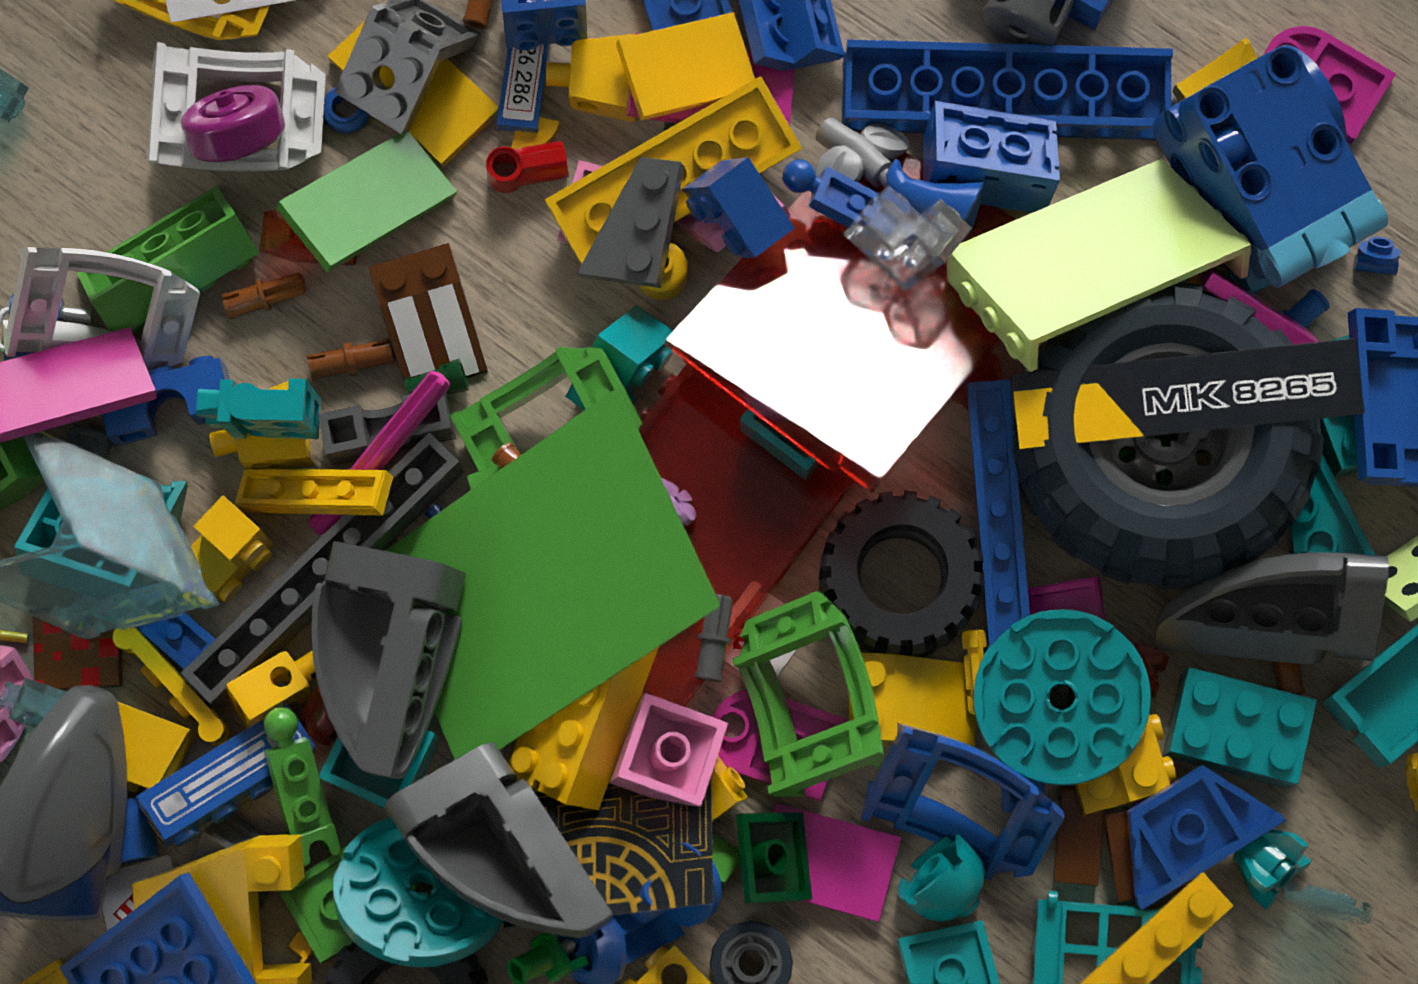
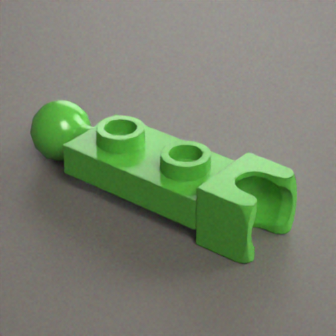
[264,707,341,866]

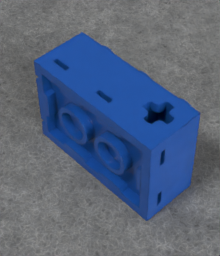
[923,101,1060,213]

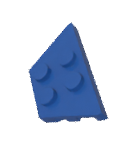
[1127,765,1286,910]

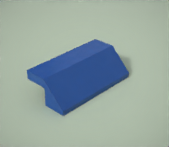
[739,0,845,71]

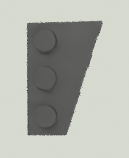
[577,157,685,288]

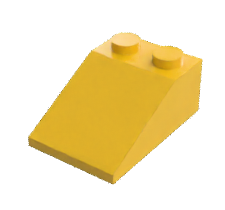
[847,653,976,747]

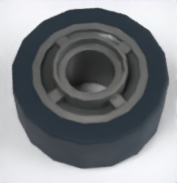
[710,921,793,984]

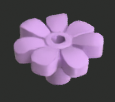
[661,478,697,526]

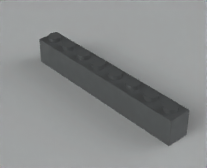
[181,432,464,710]

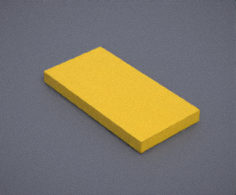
[328,1,499,168]

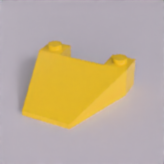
[132,834,312,984]

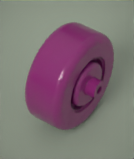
[181,85,285,162]

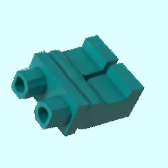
[196,378,321,440]

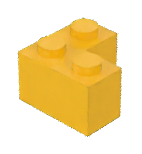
[172,495,275,606]

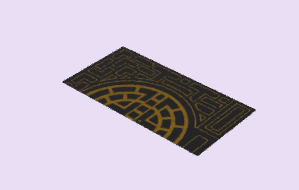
[500,777,714,929]

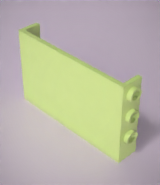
[947,159,1251,372]

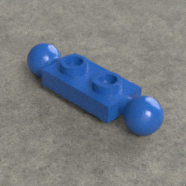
[782,159,926,252]

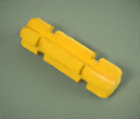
[962,629,988,714]

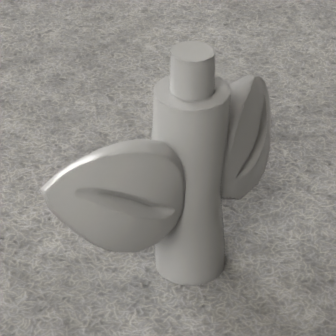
[815,117,910,189]

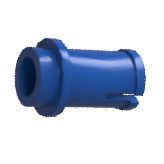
[1281,289,1330,328]

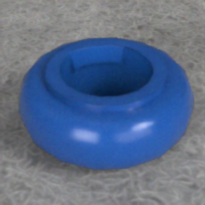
[323,87,371,134]

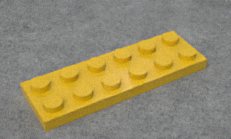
[544,76,802,264]

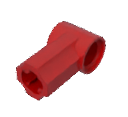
[486,141,569,193]

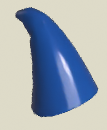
[886,159,984,247]

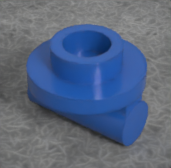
[1353,237,1400,275]

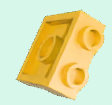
[1075,714,1176,816]

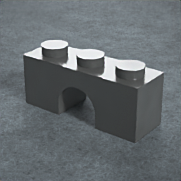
[318,393,456,465]

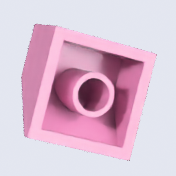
[610,693,728,807]

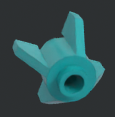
[1232,829,1312,910]

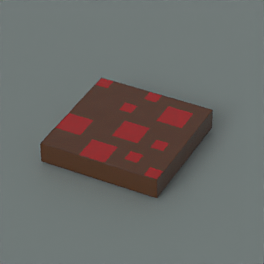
[33,601,123,693]

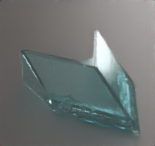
[0,431,220,639]

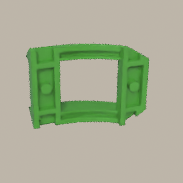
[450,346,643,471]
[733,591,884,797]

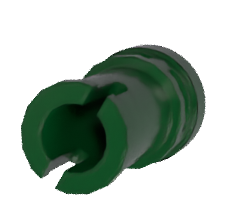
[404,358,469,395]

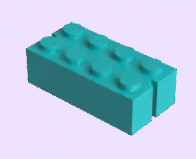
[1321,622,1418,769]

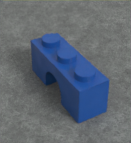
[102,356,230,446]

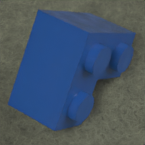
[683,157,794,258]

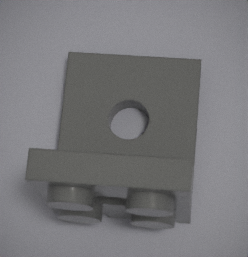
[334,0,481,134]

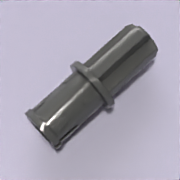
[694,594,733,682]

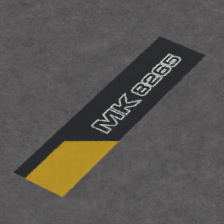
[1012,338,1365,449]

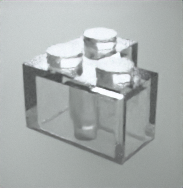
[844,186,971,291]

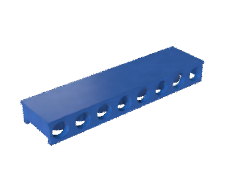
[842,39,1173,140]

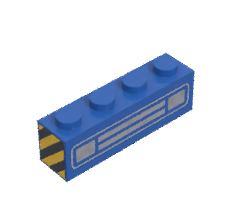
[137,704,316,848]

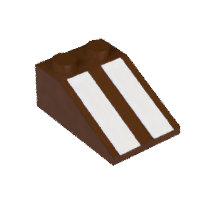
[368,243,488,381]

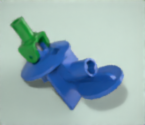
[506,843,722,984]

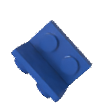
[501,0,587,50]

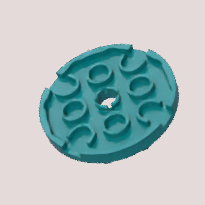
[974,609,1151,786]
[333,817,504,967]

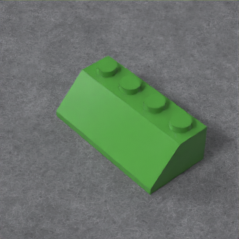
[77,185,260,334]

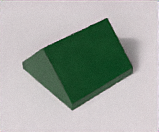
[735,812,813,907]

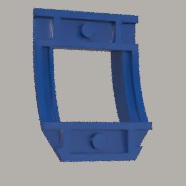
[861,723,1064,880]

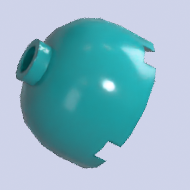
[897,834,985,922]

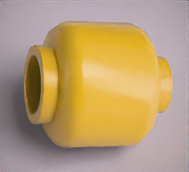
[638,243,688,300]

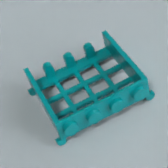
[1030,891,1204,984]

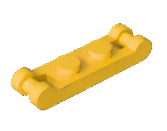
[113,624,232,747]

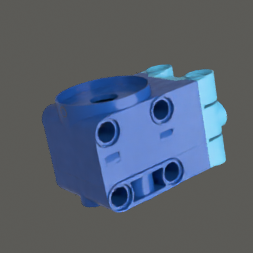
[1153,45,1388,294]

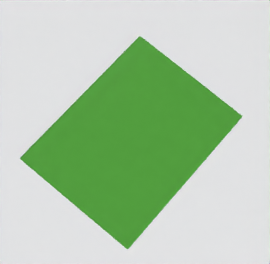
[385,388,720,759]

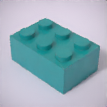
[1162,667,1317,789]

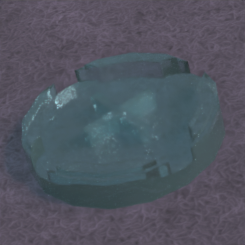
[1282,882,1373,925]

